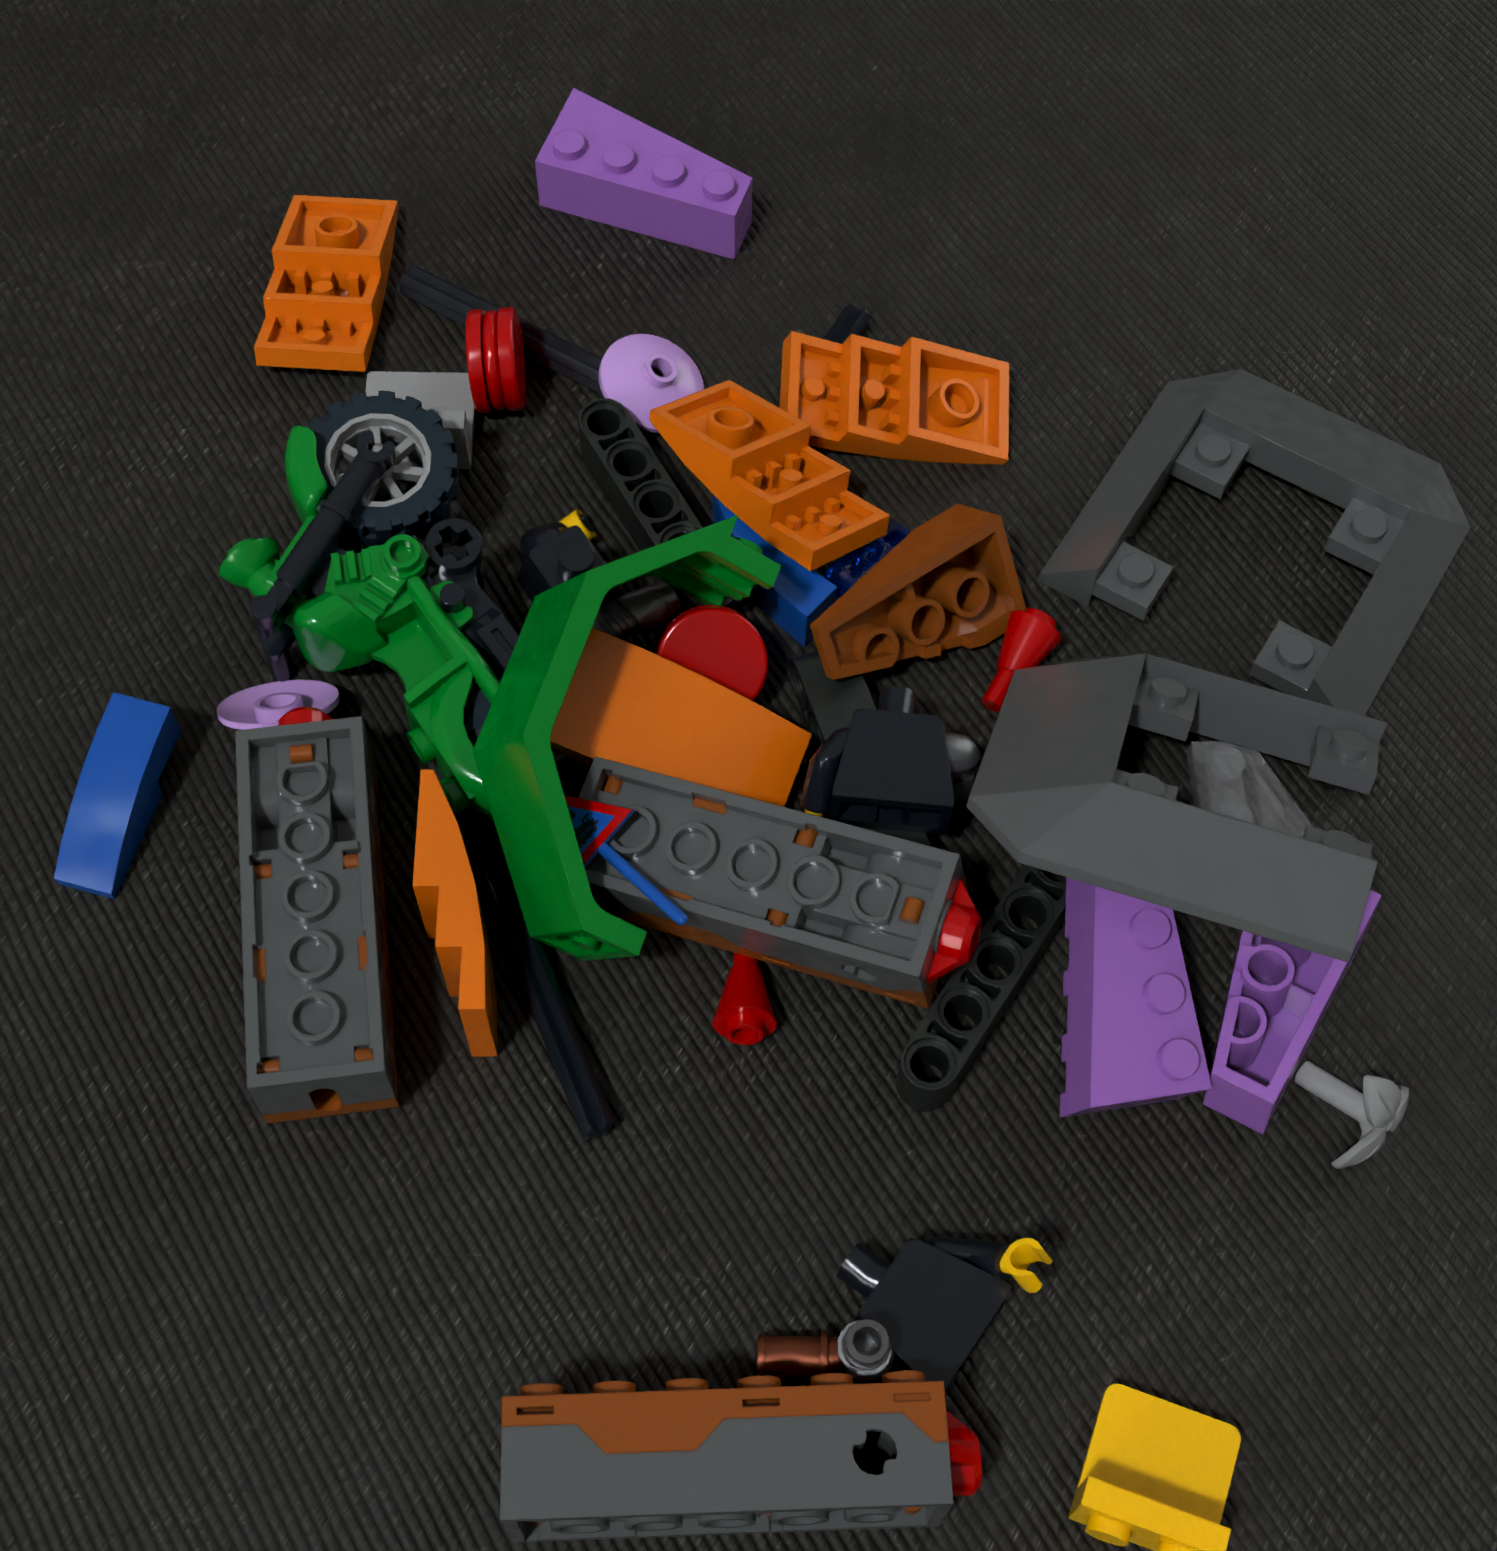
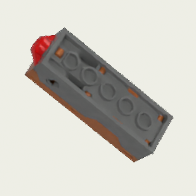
[235,707,399,1124]
[578,757,982,1009]
[500,1370,982,1543]

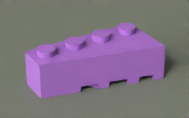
[535,88,753,260]
[1060,877,1212,1118]
[1203,890,1382,1134]

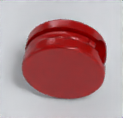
[465,307,526,414]
[656,605,768,701]

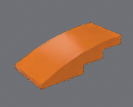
[254,195,399,372]
[779,331,1009,465]
[649,380,890,571]
[550,627,812,807]
[412,769,498,1057]

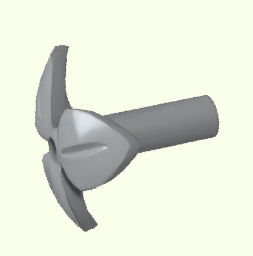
[1295,1061,1409,1169]

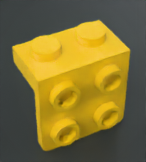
[1068,1384,1241,1551]

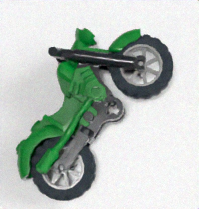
[218,391,590,824]

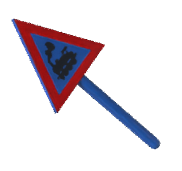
[564,795,688,925]

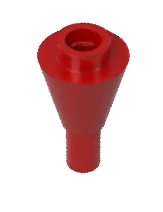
[981,608,1062,713]
[712,953,777,1045]

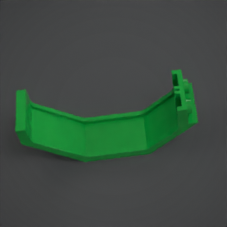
[473,515,781,961]

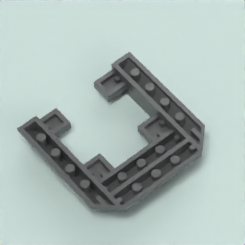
[1038,369,1471,716]
[966,653,1387,963]

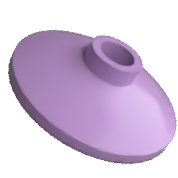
[598,334,704,433]
[217,680,340,730]

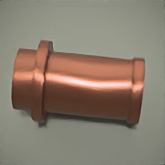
[757,1330,841,1379]

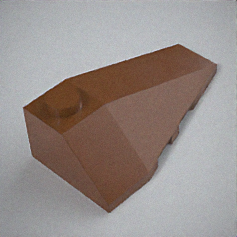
[810,503,1026,680]

